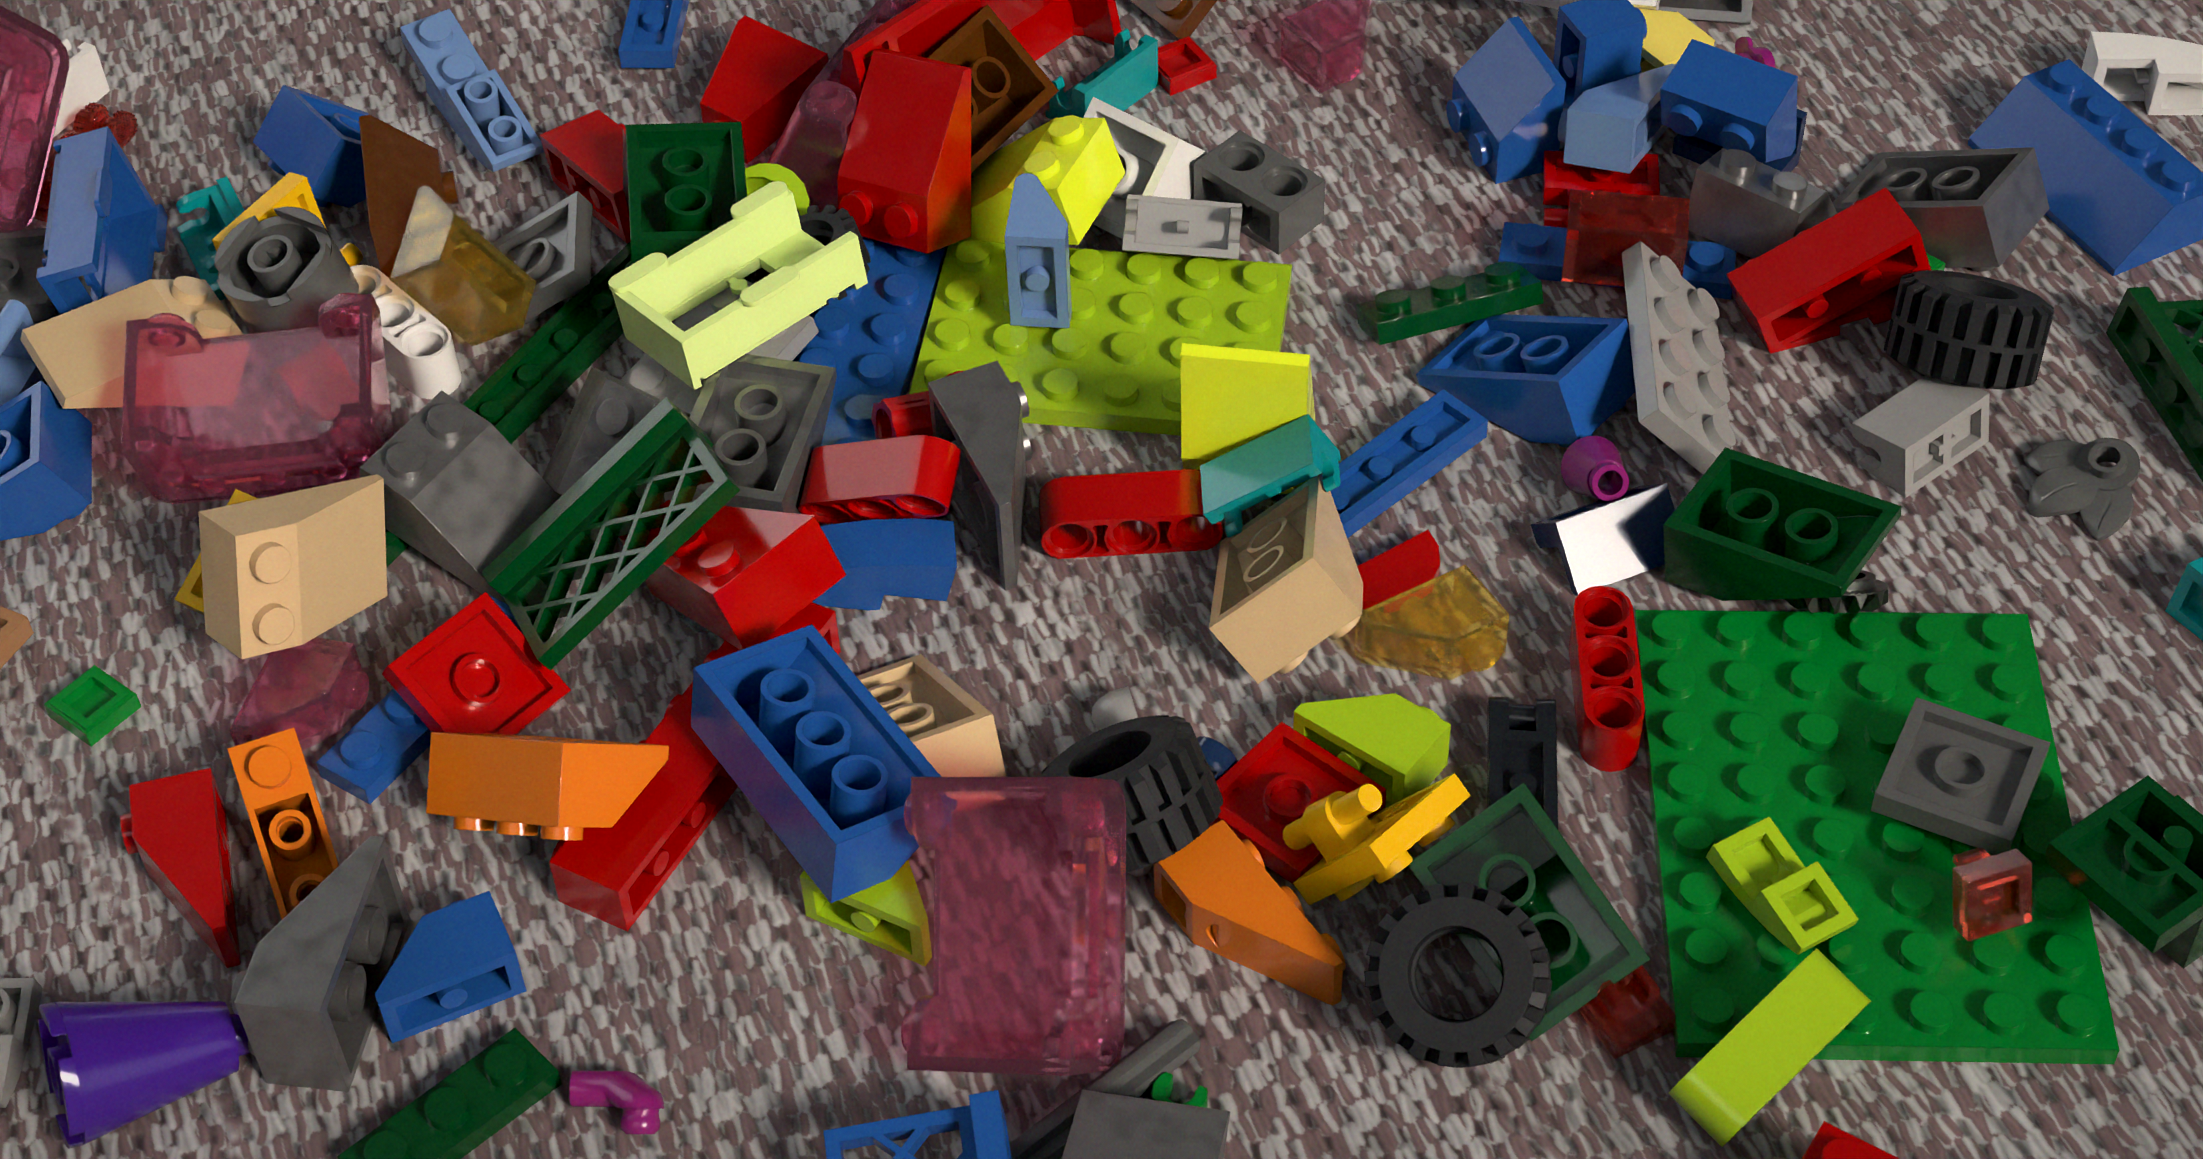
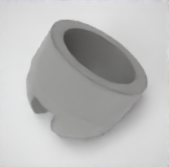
[1091,686,1138,732]

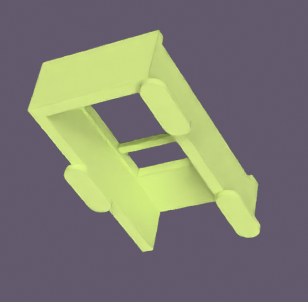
[608,181,868,390]

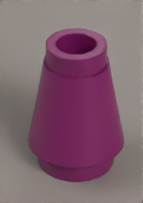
[1561,436,1629,501]

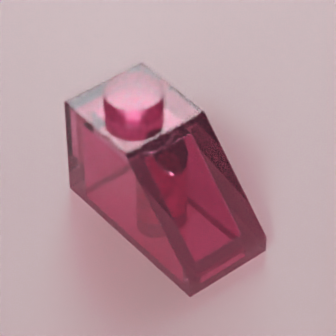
[1280,0,1373,93]
[229,637,369,750]

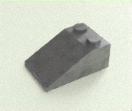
[1832,147,2050,272]
[664,354,837,514]
[928,361,1032,591]
[360,390,560,604]
[232,836,410,1092]

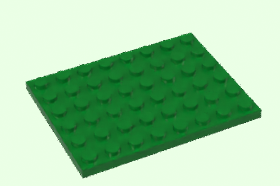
[1634,610,2119,1065]

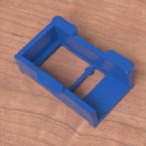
[36,126,168,315]

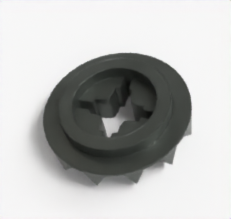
[1784,570,1889,615]

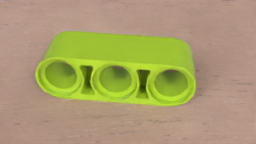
[1668,948,1871,1147]

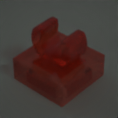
[1953,848,2032,941]
[1578,965,1676,1059]

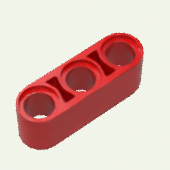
[798,435,961,524]
[1038,469,1223,559]
[1569,586,1645,772]

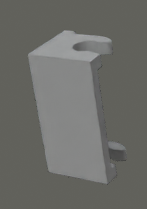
[1122,194,1243,260]
[1852,375,1990,498]

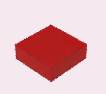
[1158,36,1217,96]

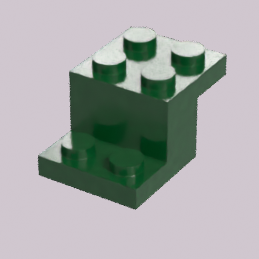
[2043,775,2203,969]

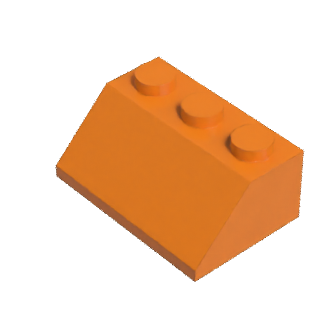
[426,732,669,841]

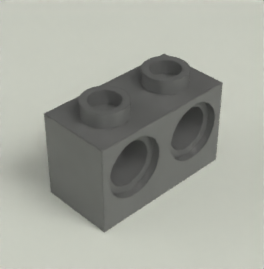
[1194,130,1325,255]

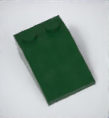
[625,122,751,282]
[1663,447,1902,601]
[1408,783,1650,1041]

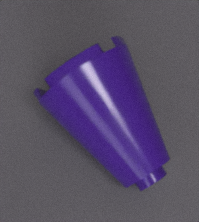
[38,1001,250,1149]

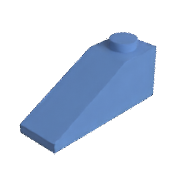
[1558,64,1676,174]

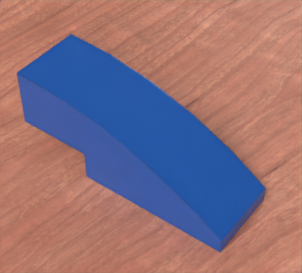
[813,518,957,611]

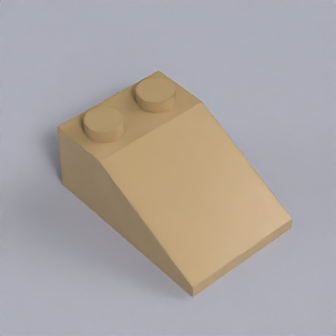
[20,276,251,409]
[198,474,388,659]
[1209,474,1363,684]
[856,654,1009,808]

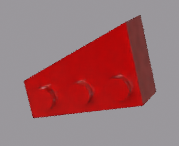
[1726,187,1931,354]
[619,500,846,650]

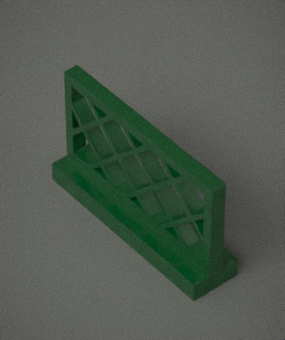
[2106,287,2203,482]
[482,397,740,670]

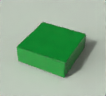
[44,665,141,747]

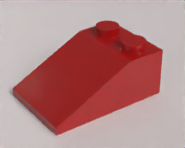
[837,48,971,254]

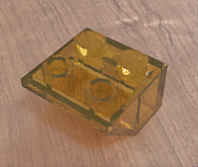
[389,185,536,346]

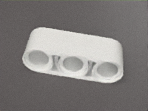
[340,265,461,399]

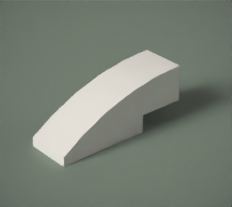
[2082,31,2203,115]

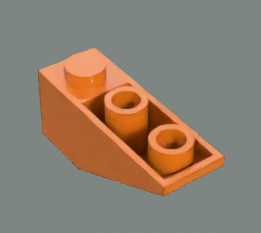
[227,727,339,920]
[1154,820,1346,1006]

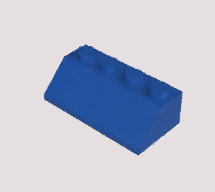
[1967,59,2203,276]
[691,624,957,903]

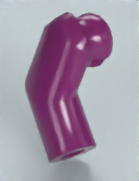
[569,1070,665,1134]

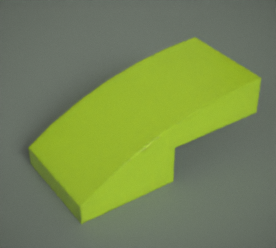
[1706,817,1859,955]

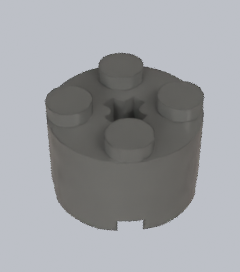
[214,207,359,349]

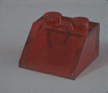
[1561,189,1690,287]

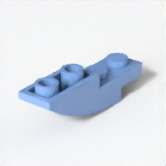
[400,9,544,172]

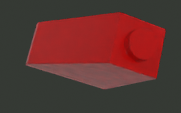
[700,15,832,164]

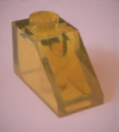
[1354,564,1509,680]

